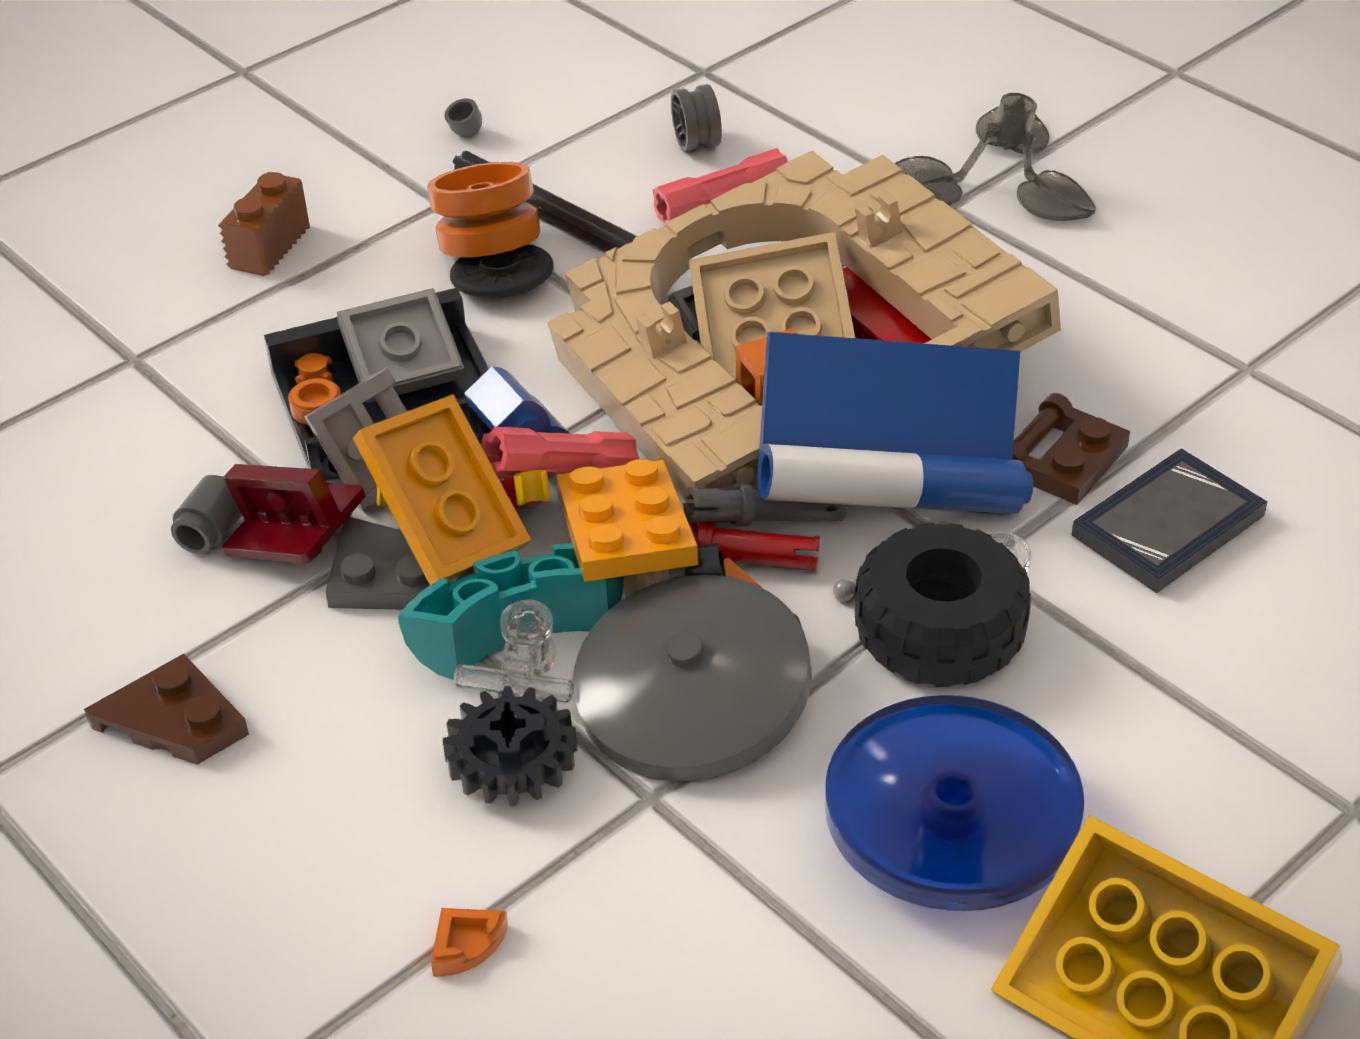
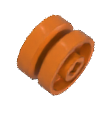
[427,162,541,257]

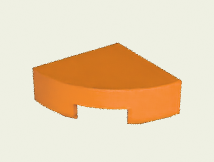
[431,908,508,976]

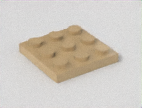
[689,232,855,380]

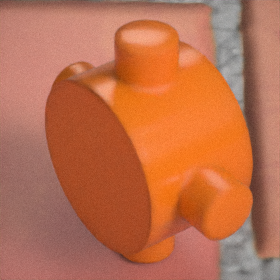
[295,353,333,384]

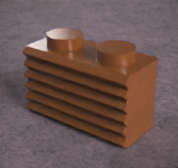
[218,172,310,276]

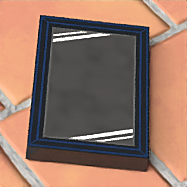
[1071,448,1268,593]

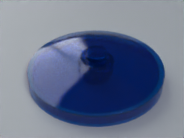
[825,695,1084,911]

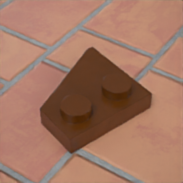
[84,654,249,765]

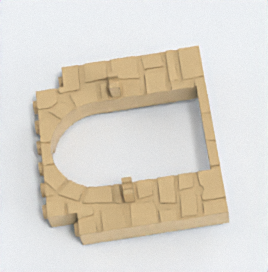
[547,151,1061,503]

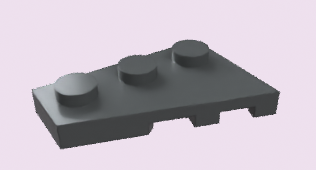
[325,517,474,610]

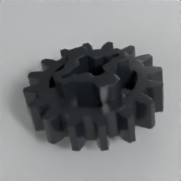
[442,686,578,806]

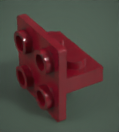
[222,464,366,564]

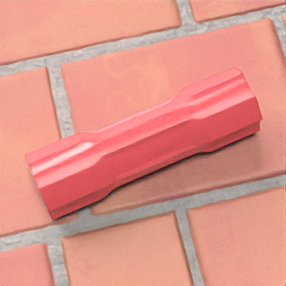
[652,148,788,223]
[480,427,640,478]

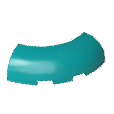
[398,543,624,682]

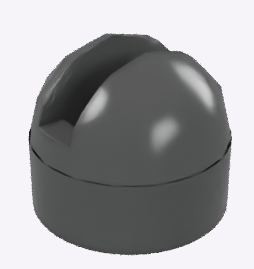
[444,98,482,137]

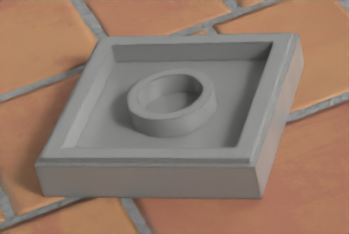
[337,288,464,403]

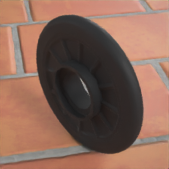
[450,244,554,298]

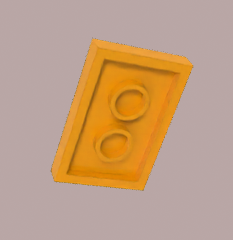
[352,394,531,585]
[556,459,698,582]

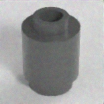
[171,475,242,554]

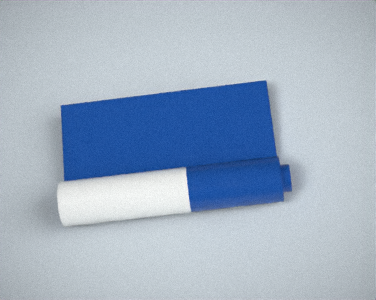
[758,332,1033,514]

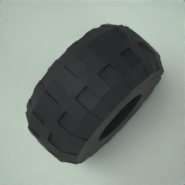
[854,523,1031,687]

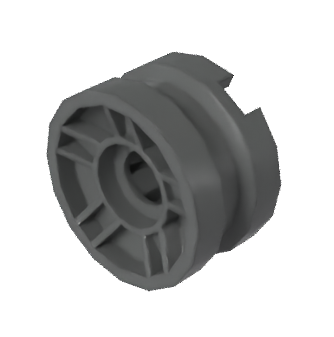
[671,84,722,152]

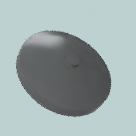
[573,575,812,781]

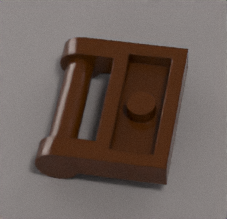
[1012,393,1130,505]

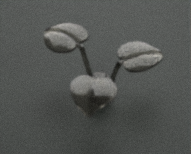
[895,93,1096,221]

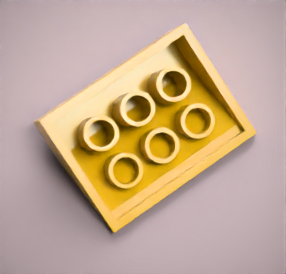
[991,815,1343,1039]

